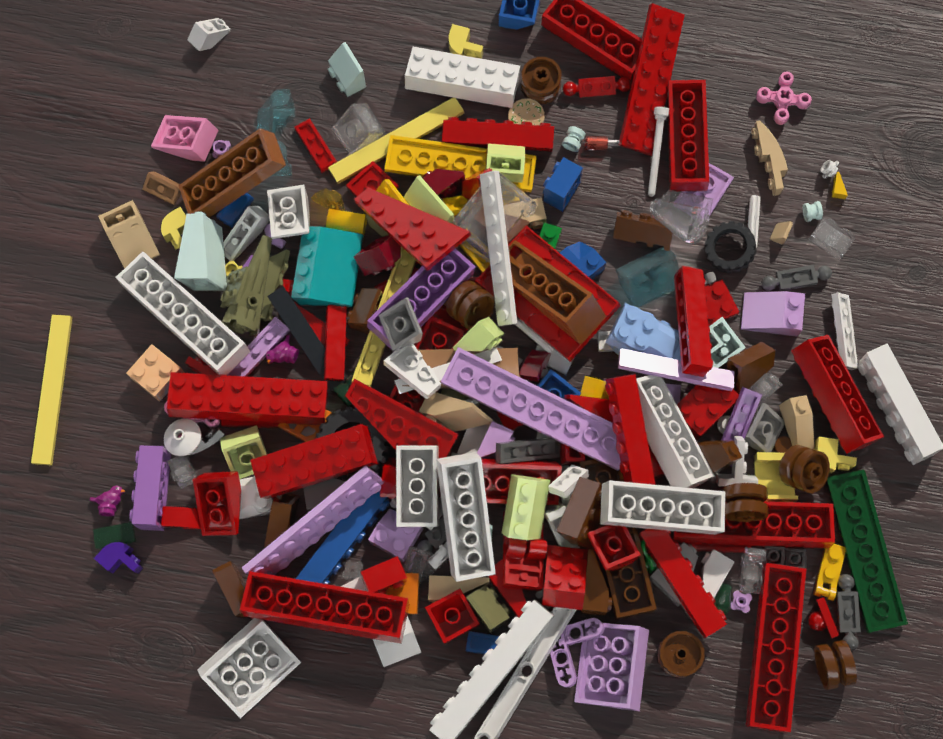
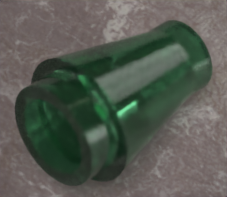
[714,584,732,615]

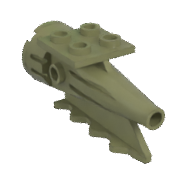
[221,235,290,336]

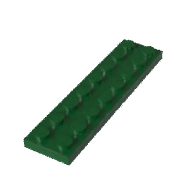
[826,469,908,633]

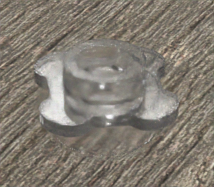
[342,560,363,580]

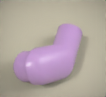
[265,223,286,249]

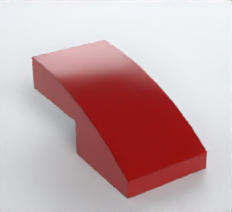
[161,506,201,529]

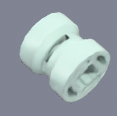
[562,126,586,152]

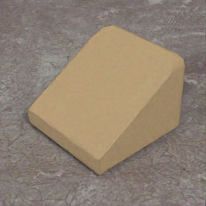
[770,221,793,245]

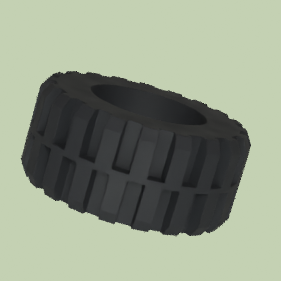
[316,407,391,481]

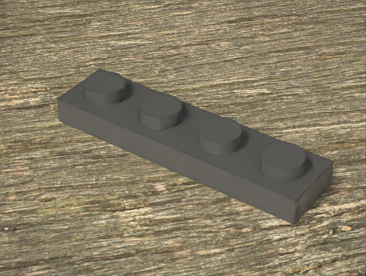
[496,438,561,464]

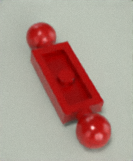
[562,76,631,97]

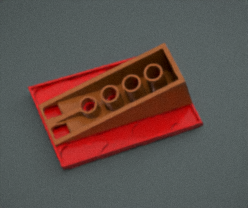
[475,225,621,362]

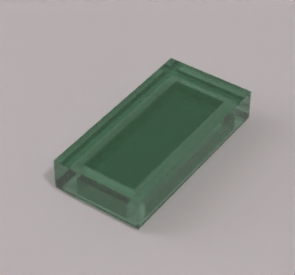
[93,522,136,549]

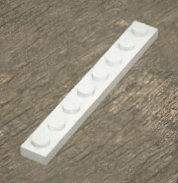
[480,170,517,326]

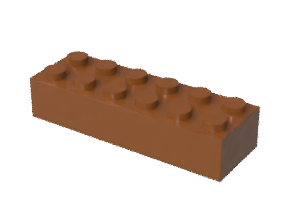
[178,128,286,218]

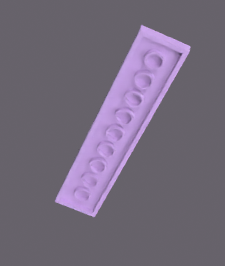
[440,347,621,471]

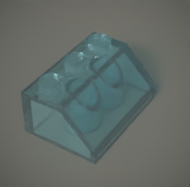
[615,246,679,308]

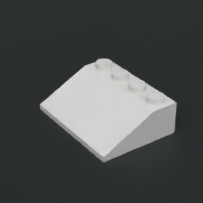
[197,618,301,719]

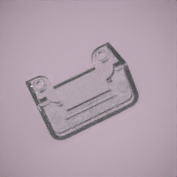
[452,172,537,263]
[650,190,713,245]

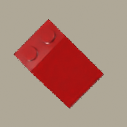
[192,471,241,536]

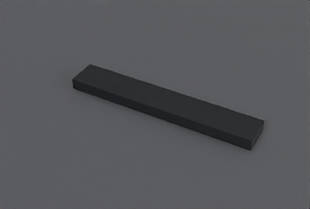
[267,286,347,391]

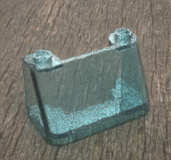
[257,89,295,176]

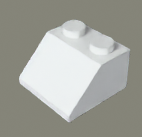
[373,616,421,667]

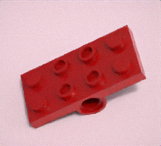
[503,509,547,591]

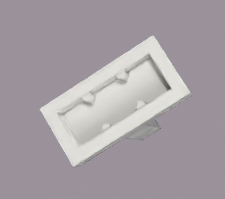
[716,436,758,486]
[548,465,589,507]
[544,502,580,548]

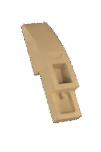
[751,121,788,196]

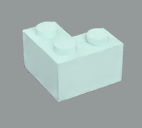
[709,317,746,368]

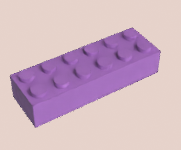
[367,248,476,352]

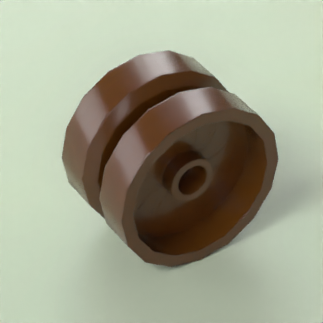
[521,57,561,104]
[446,281,495,330]
[779,444,830,493]
[722,483,768,522]
[657,631,704,678]
[814,640,857,690]

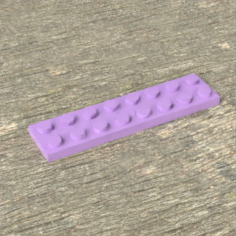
[242,465,384,575]

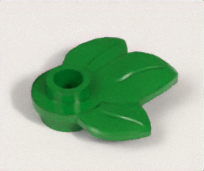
[640,540,657,574]

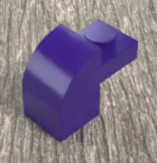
[94,542,143,574]

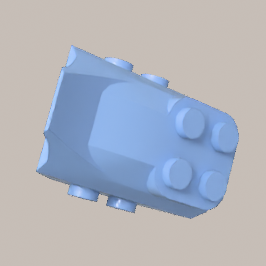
[606,302,681,361]

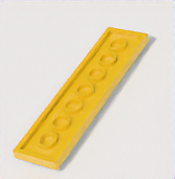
[385,135,536,193]

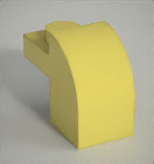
[449,24,483,59]
[161,207,186,250]
[814,437,857,474]

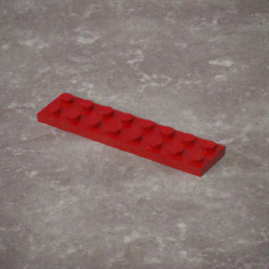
[618,3,685,156]

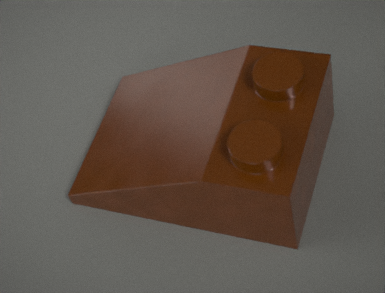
[580,549,612,616]

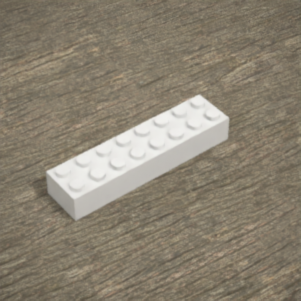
[115,252,250,375]
[430,600,555,739]

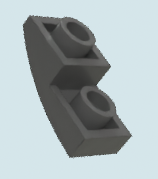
[189,425,225,455]
[764,546,807,568]

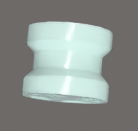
[803,201,823,222]

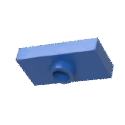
[216,193,254,228]
[466,631,499,655]

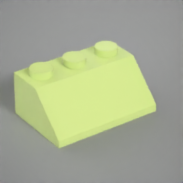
[404,175,456,225]
[502,474,550,540]

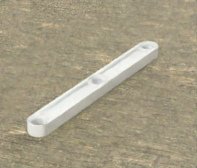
[474,607,577,739]

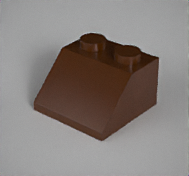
[347,288,383,334]

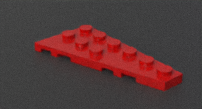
[354,188,471,271]
[345,379,459,458]

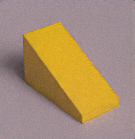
[832,172,848,199]

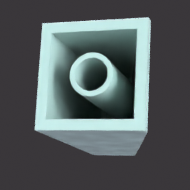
[174,212,227,291]

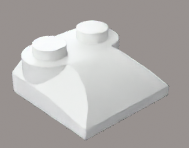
[239,476,274,519]

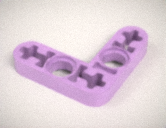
[550,618,604,688]

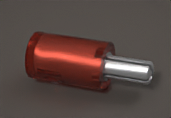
[585,136,619,150]

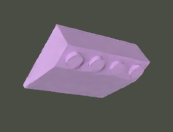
[574,623,649,711]

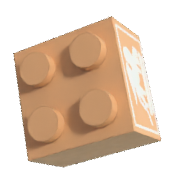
[126,344,185,402]

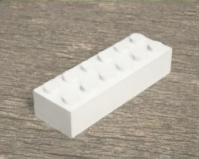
[405,47,520,108]
[858,344,943,465]
[637,375,715,488]
[436,452,495,582]
[600,481,725,535]

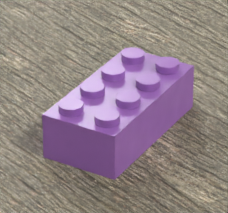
[130,445,171,531]

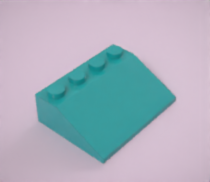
[291,226,364,307]

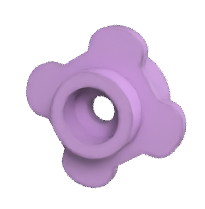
[212,140,231,158]
[730,591,752,613]

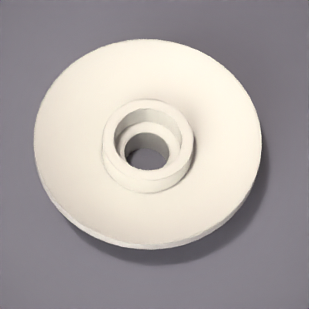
[164,419,201,456]

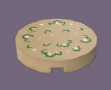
[508,99,544,125]

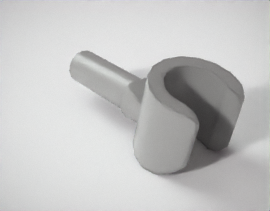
[704,272,716,286]

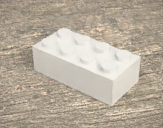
[396,446,439,527]

